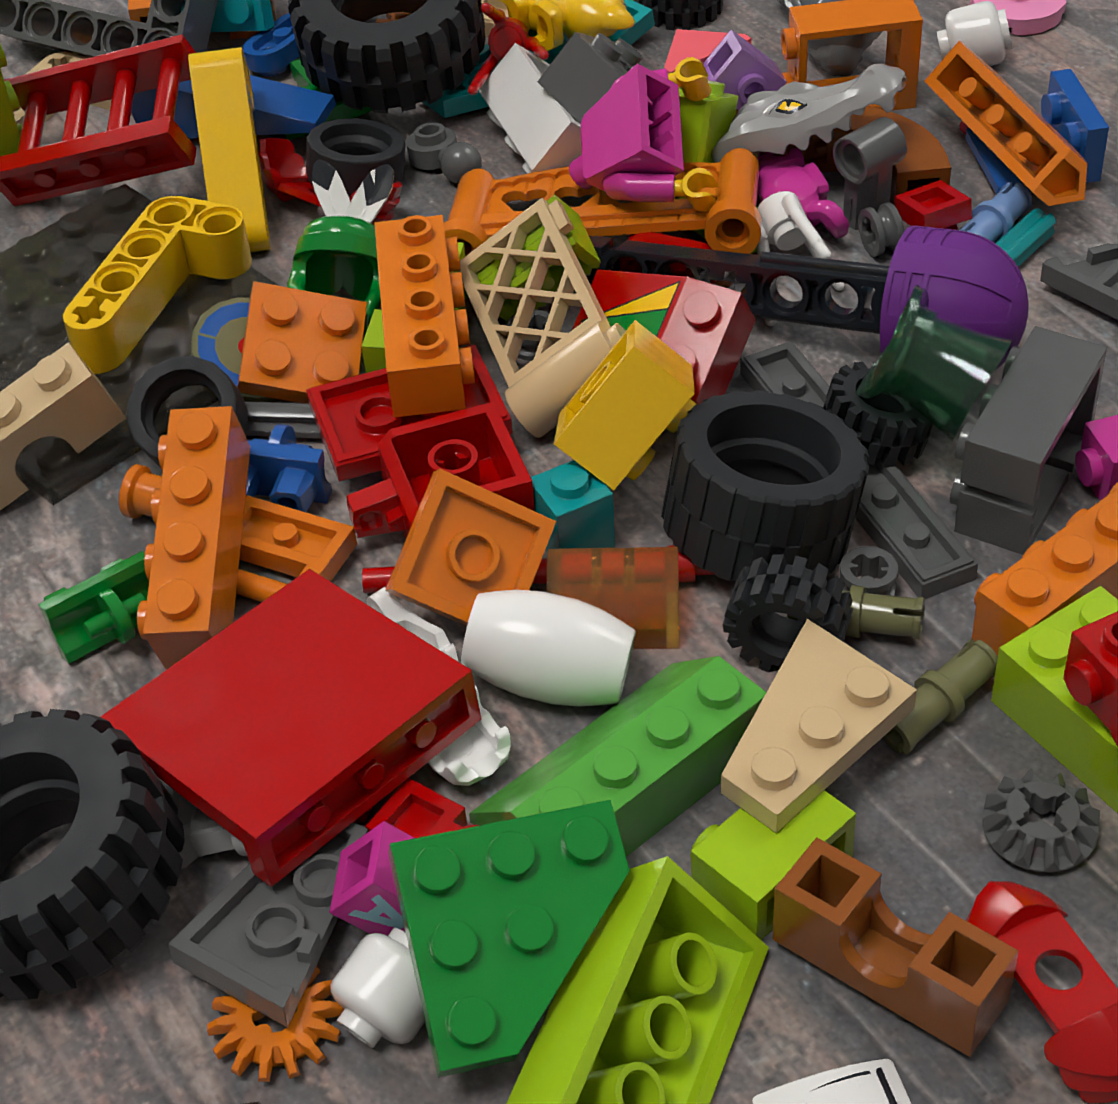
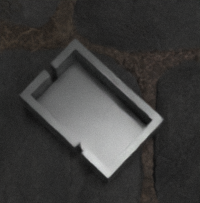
[950,326,1107,555]

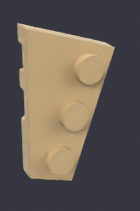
[721,619,917,833]

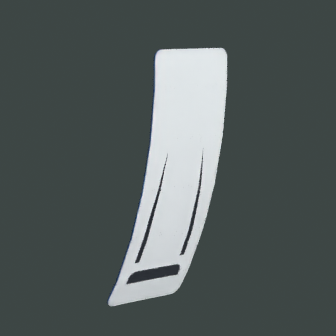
[752,1059,911,1104]

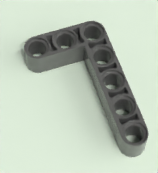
[0,0,218,57]

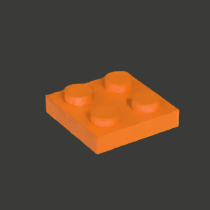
[237,281,367,404]
[385,469,556,626]

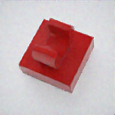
[894,180,972,230]

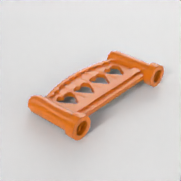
[444,148,762,257]

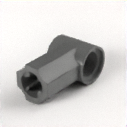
[833,117,907,230]

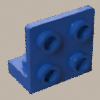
[965,69,1109,194]

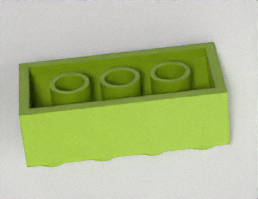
[506,856,769,1104]

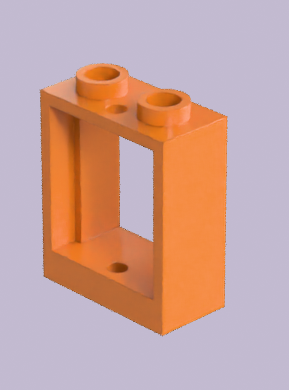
[781,0,923,111]

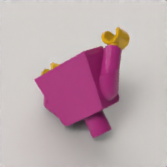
[569,57,719,212]

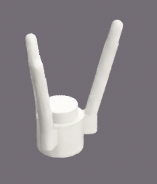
[757,191,845,326]

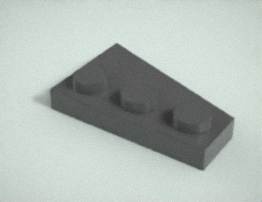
[168,822,368,1028]

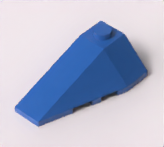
[131,75,336,138]

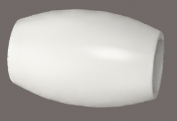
[461,590,636,706]

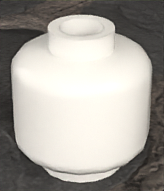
[937,1,1013,66]
[330,928,425,1048]

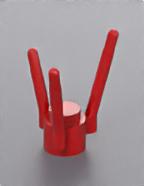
[468,3,549,95]

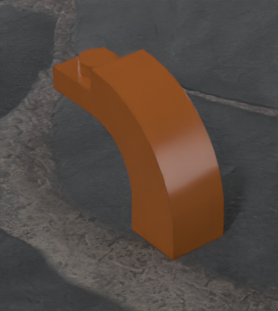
[774,106,952,206]

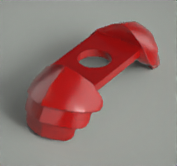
[258,138,403,225]
[965,881,1118,1104]

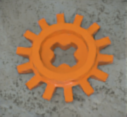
[207,966,344,1082]

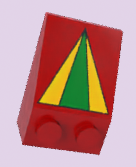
[571,270,756,405]

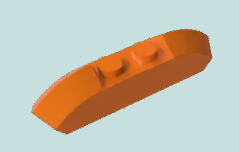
[924,40,1087,206]

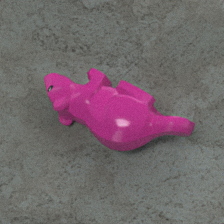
[751,147,849,238]

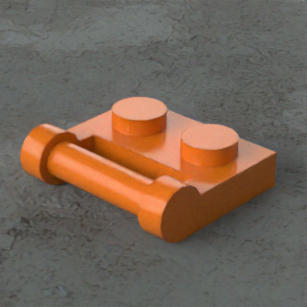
[236,495,357,602]

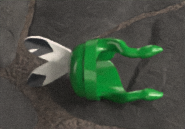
[287,160,394,343]

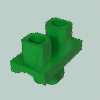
[38,551,149,664]

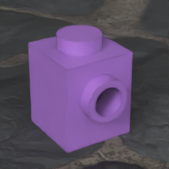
[703,30,787,110]

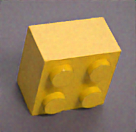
[554,320,696,490]

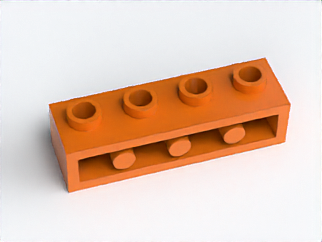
[374,215,475,417]
[137,406,250,669]
[971,482,1118,656]

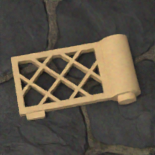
[457,198,626,438]

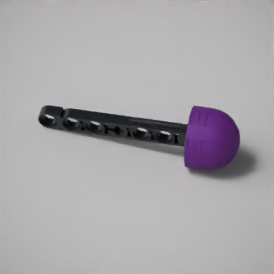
[574,226,1029,386]

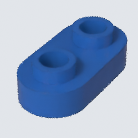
[243,13,299,76]

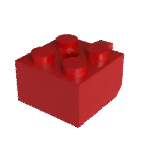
[347,401,535,538]

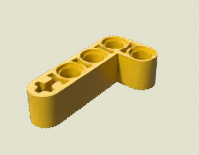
[188,47,271,252]
[63,196,252,374]

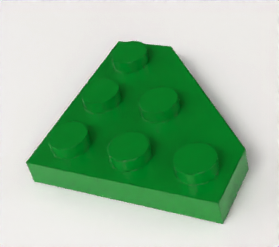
[388,800,630,1078]

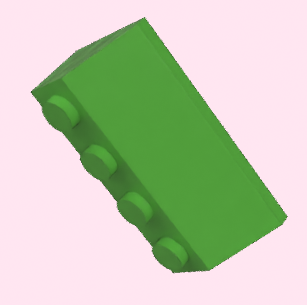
[469,656,767,857]

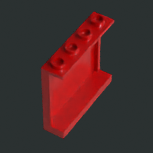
[100,569,481,887]

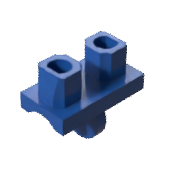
[246,424,332,512]

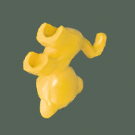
[497,0,635,51]

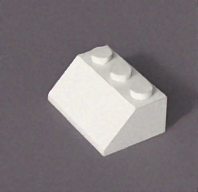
[479,43,582,173]

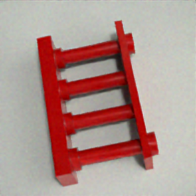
[0,34,197,206]

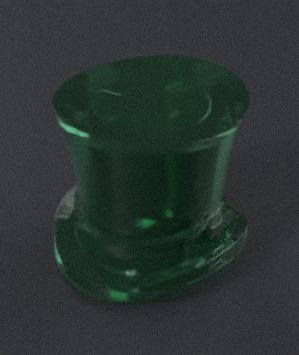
[856,285,1012,442]

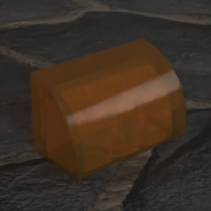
[547,547,680,649]

